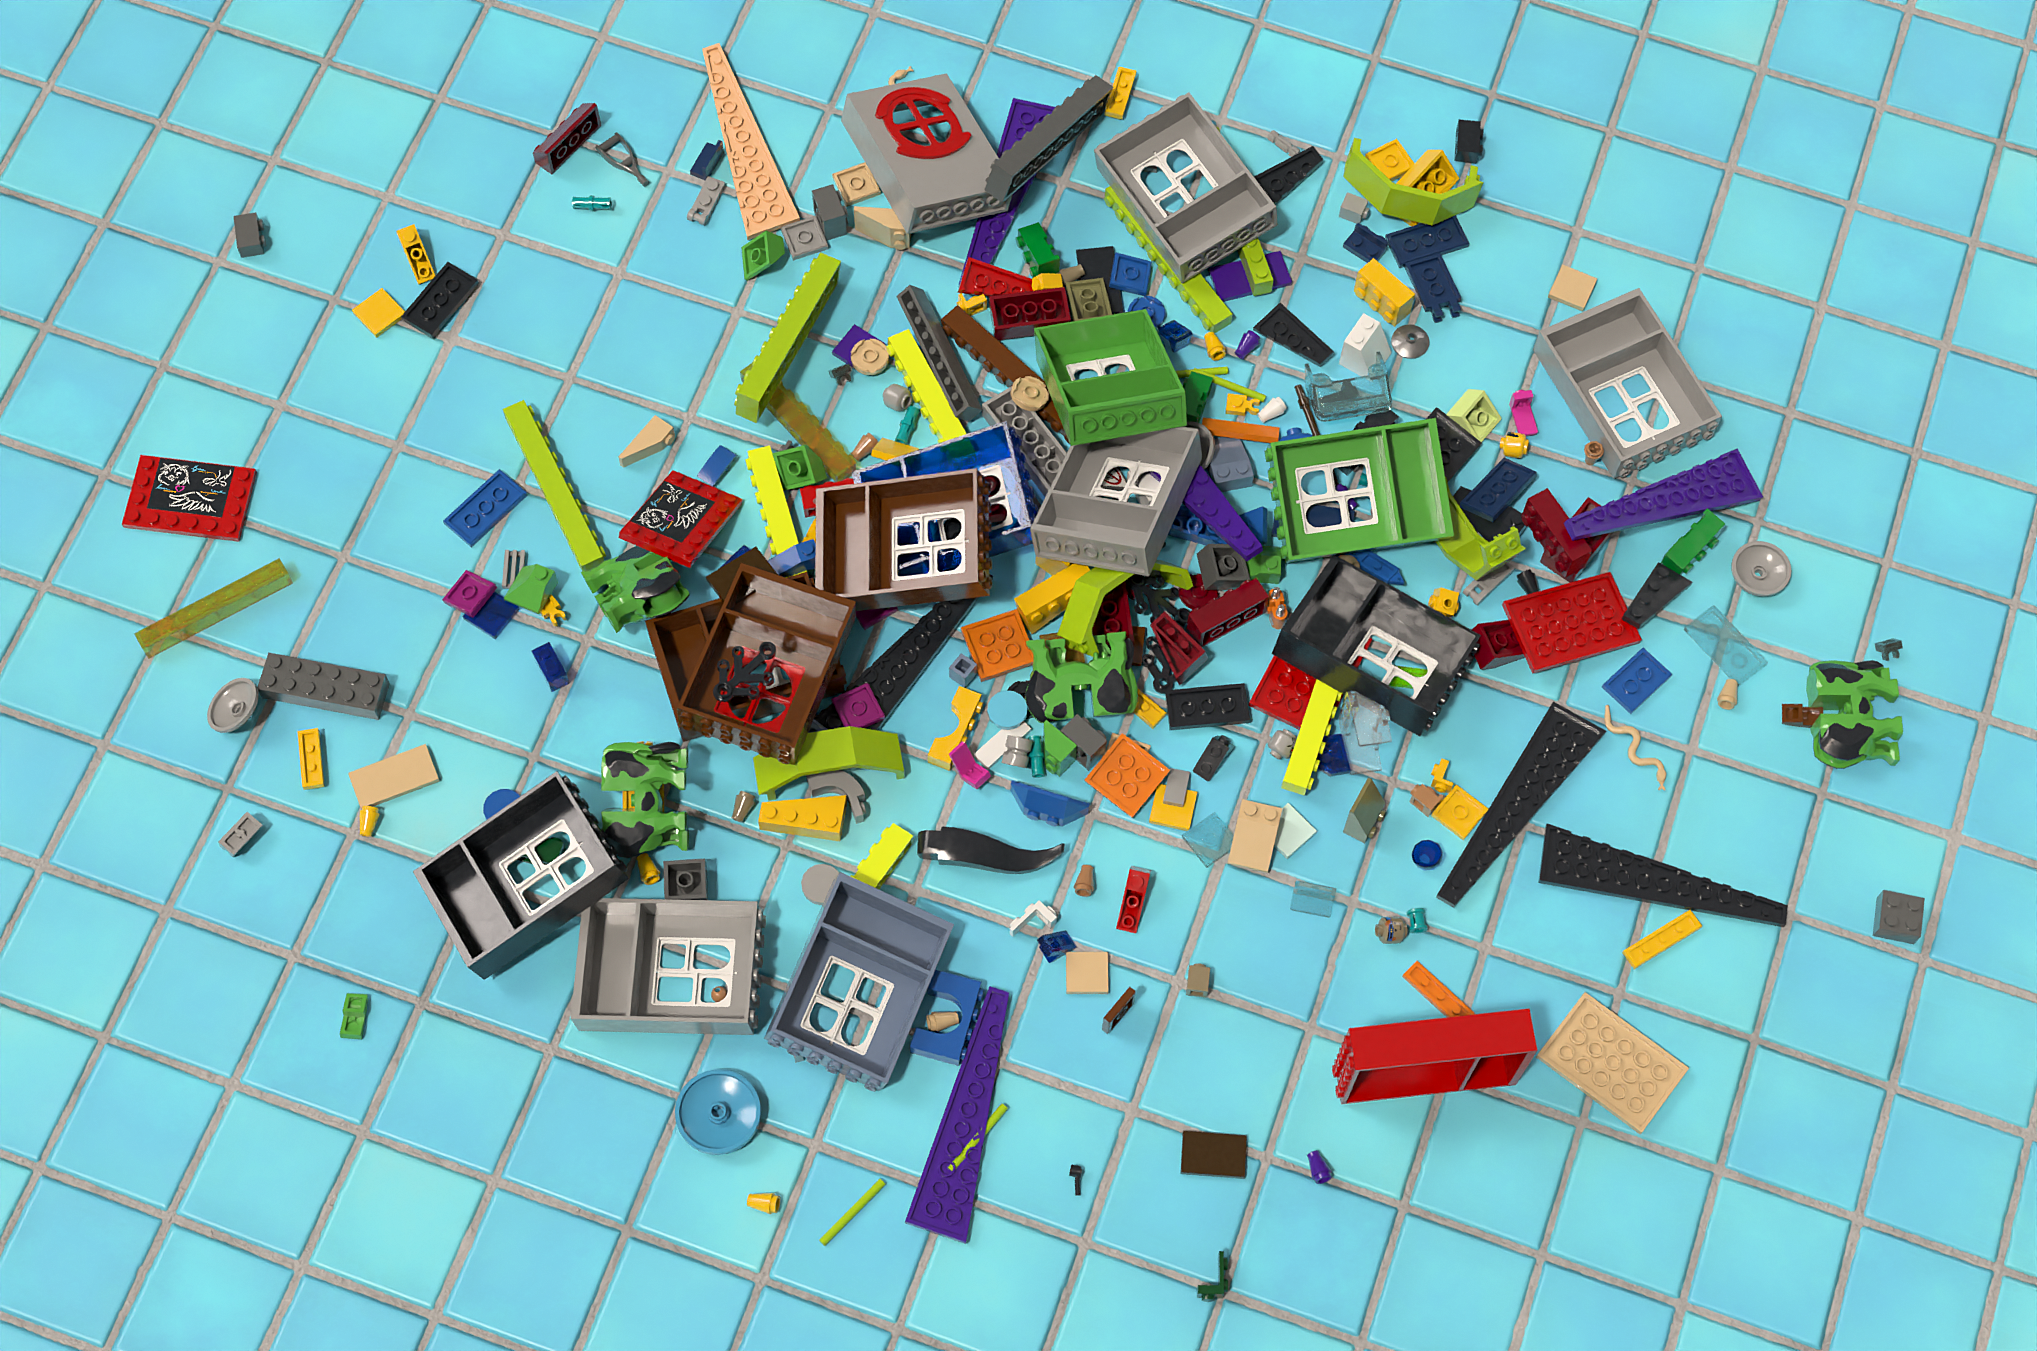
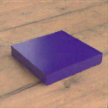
[832,324,885,369]

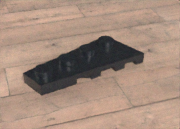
[1254,146,1323,205]
[1253,303,1334,367]
[1621,562,1693,629]

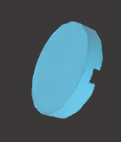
[987,690,1028,730]

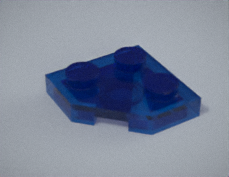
[1317,733,1351,777]

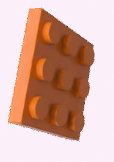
[961,609,1033,682]
[1084,733,1170,818]

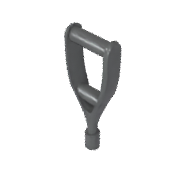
[595,132,649,187]

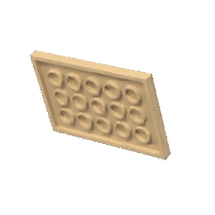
[1536,992,1689,1134]

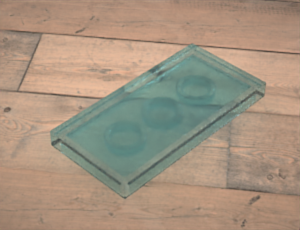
[1684,605,1768,687]

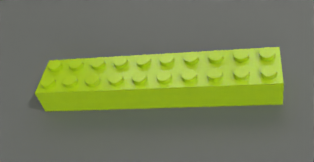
[734,252,841,423]

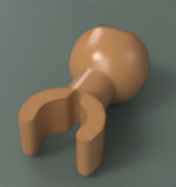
[711,986,727,1002]

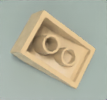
[854,206,911,250]
[1227,799,1282,873]

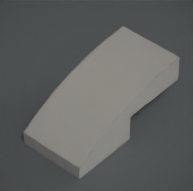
[1163,768,1190,807]

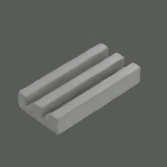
[502,550,526,589]

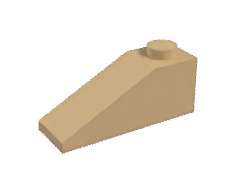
[618,415,675,468]

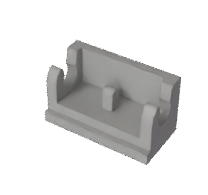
[218,812,263,857]

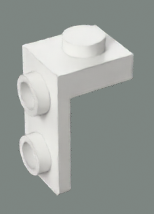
[1010,901,1057,937]

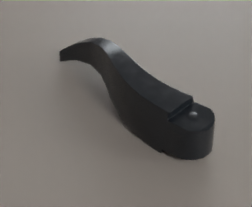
[917,826,1065,874]

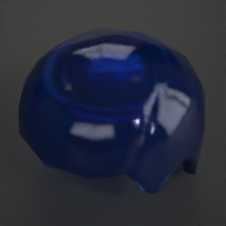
[1412,840,1443,871]

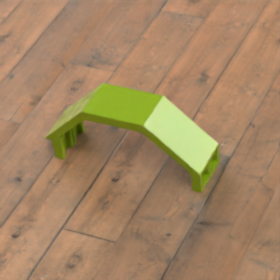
[1343,138,1484,225]
[1435,477,1526,581]
[1057,560,1193,657]
[753,726,905,801]

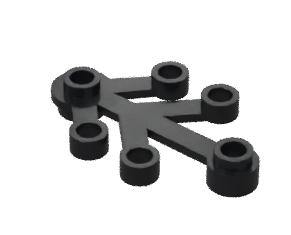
[1125,574,1190,626]
[1142,623,1184,694]
[713,641,776,702]

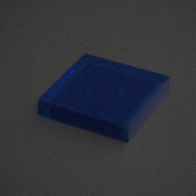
[462,591,519,639]

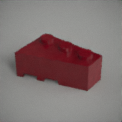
[1150,611,1208,686]

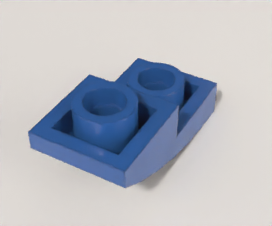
[697,445,737,487]

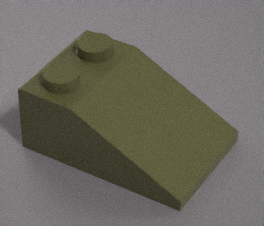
[1066,278,1112,322]
[1343,777,1386,843]

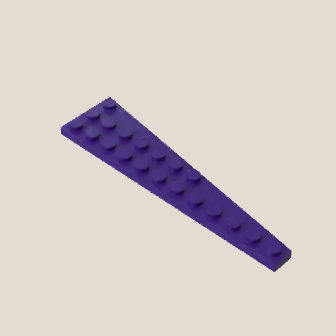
[1564,448,1763,540]
[1148,464,1263,561]
[905,986,1009,1244]

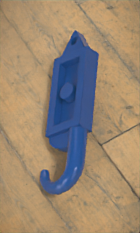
[1345,551,1404,585]

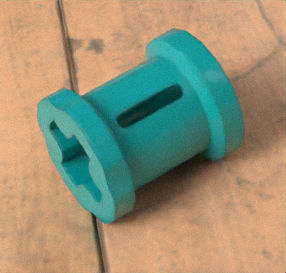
[1406,908,1428,933]

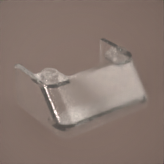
[1339,691,1392,775]

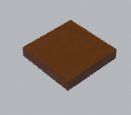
[1102,986,1136,1034]

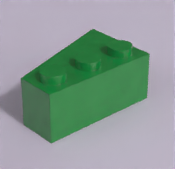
[1015,222,1060,278]
[1183,371,1213,423]
[1661,508,1725,575]

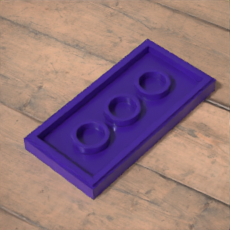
[1208,251,1292,302]

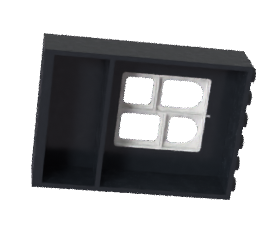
[1272,554,1481,737]
[413,771,629,980]

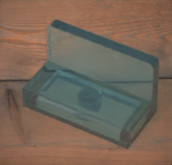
[1290,880,1337,918]

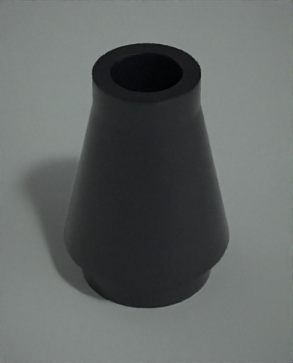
[1516,569,1539,594]

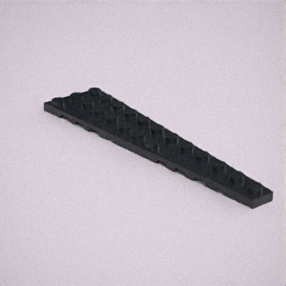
[814,574,993,731]
[1436,701,1606,908]
[1538,824,1788,927]

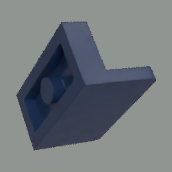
[690,140,724,181]

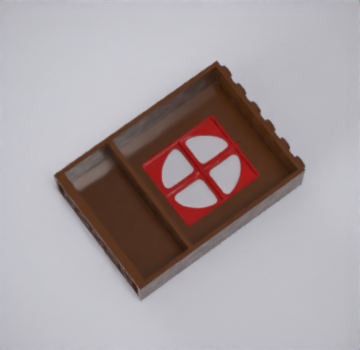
[677,563,856,765]

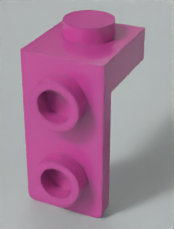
[1509,390,1538,436]
[949,741,991,789]

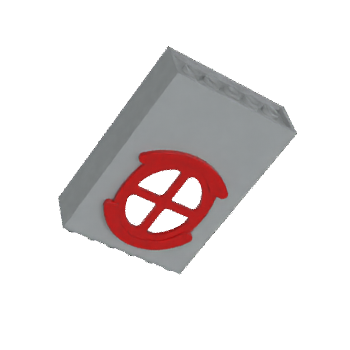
[841,73,1012,234]

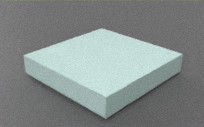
[1274,803,1317,859]

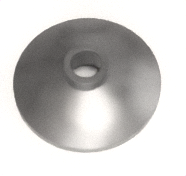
[1391,325,1429,359]

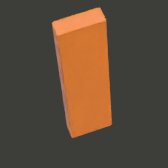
[1202,417,1279,443]
[1402,961,1475,1017]

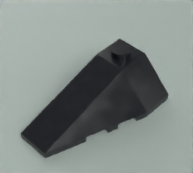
[1453,486,1527,542]

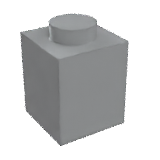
[1339,192,1369,224]

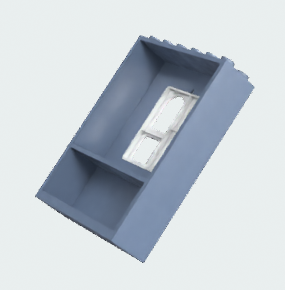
[764,872,954,1092]

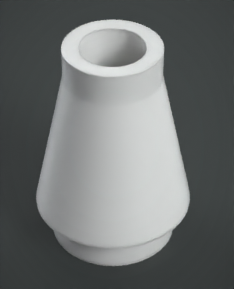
[1257,397,1287,423]

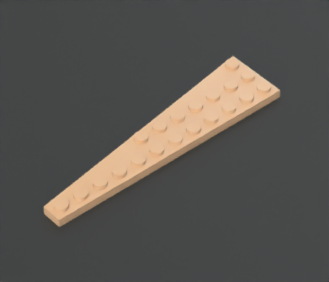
[702,43,800,240]

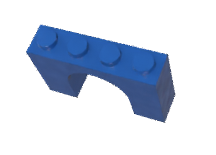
[910,970,984,1066]

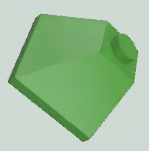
[741,231,785,281]
[772,445,827,491]
[1245,546,1281,584]
[504,564,558,614]

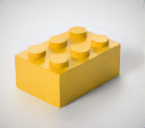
[1354,258,1415,327]

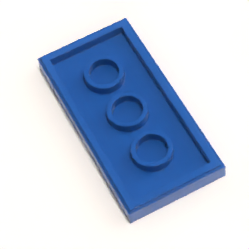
[443,469,528,547]

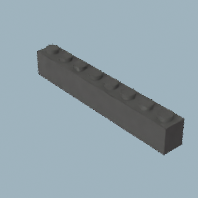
[896,285,983,421]

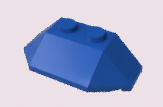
[1011,780,1090,826]

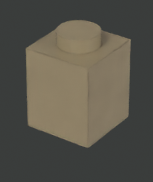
[1186,964,1210,998]

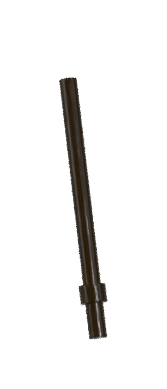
[1294,384,1339,487]

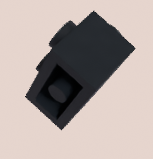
[1454,119,1484,163]

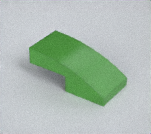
[340,993,368,1040]

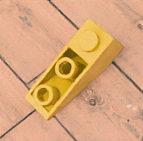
[396,224,435,285]

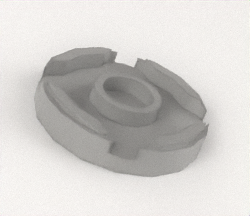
[801,864,839,905]

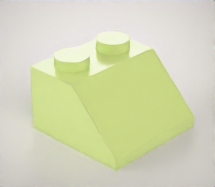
[1446,389,1502,442]

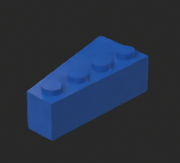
[1168,506,1227,545]

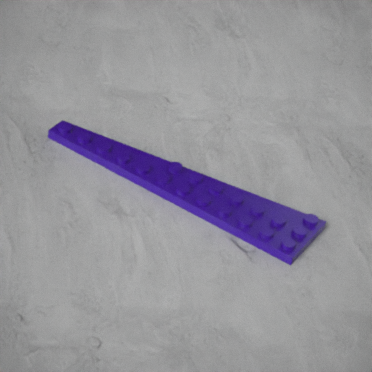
[959,98,1055,285]

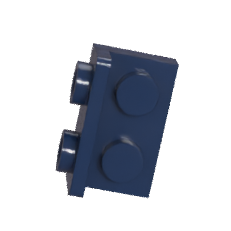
[1343,223,1388,263]

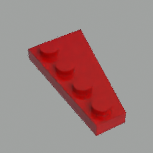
[957,257,1034,296]

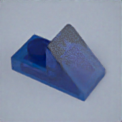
[1158,320,1193,353]
[1037,930,1076,963]

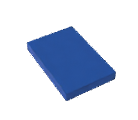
[1602,648,1672,714]

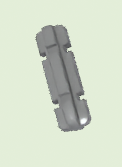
[1268,130,1300,157]

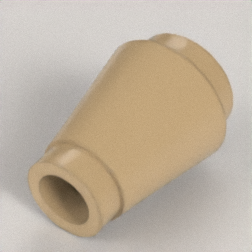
[1717,679,1738,710]
[926,1011,959,1033]

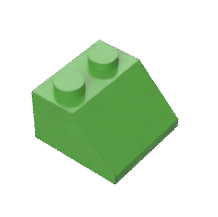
[1043,720,1077,777]

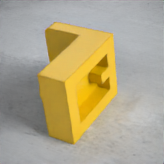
[956,293,987,316]

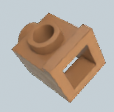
[1410,784,1444,817]

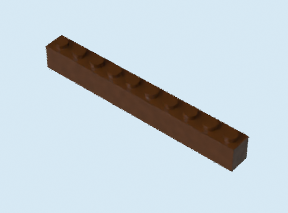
[941,305,1070,444]

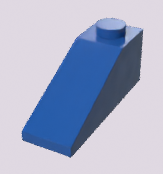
[768,539,816,578]

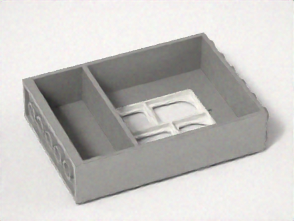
[1094,92,1278,283]
[1533,288,1722,479]
[1030,427,1202,576]
[571,898,766,1035]

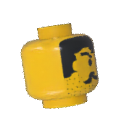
[1500,432,1529,459]

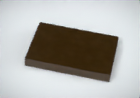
[706,547,778,604]
[1180,1131,1247,1179]

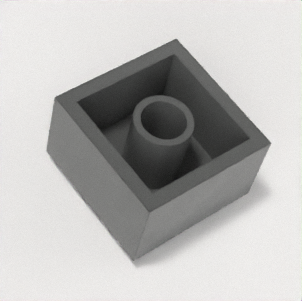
[812,184,849,241]
[1197,544,1250,590]
[1060,714,1107,771]
[663,859,708,900]
[1873,890,1925,944]

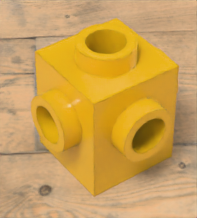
[1428,587,1459,617]

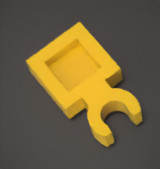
[1225,393,1260,416]
[540,595,566,627]

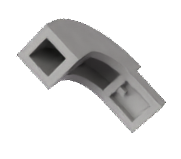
[806,770,866,824]

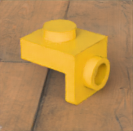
[1431,758,1454,793]

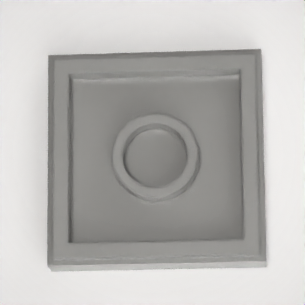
[781,216,829,261]

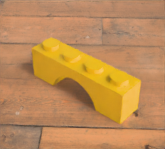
[927,686,984,771]

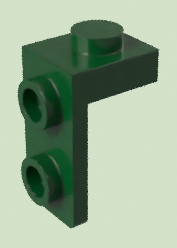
[1196,1251,1228,1302]

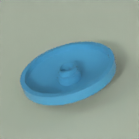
[675,1070,761,1155]

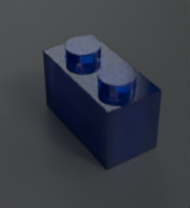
[531,642,570,692]

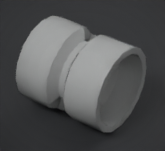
[1001,735,1033,768]

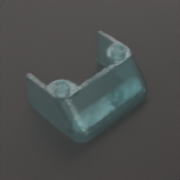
[1305,351,1392,422]

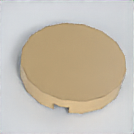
[851,339,889,375]
[1010,376,1049,411]

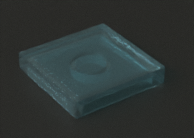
[1182,812,1234,868]

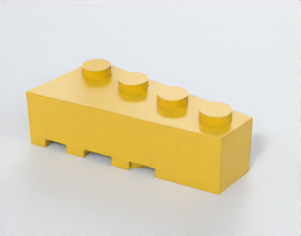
[1014,563,1090,634]
[758,795,847,841]

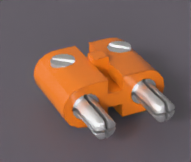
[1267,587,1287,629]

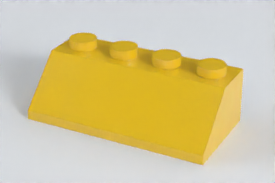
[1396,150,1460,226]

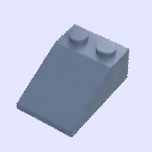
[1207,437,1254,492]

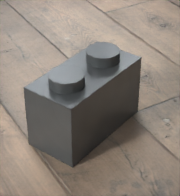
[234,212,266,258]

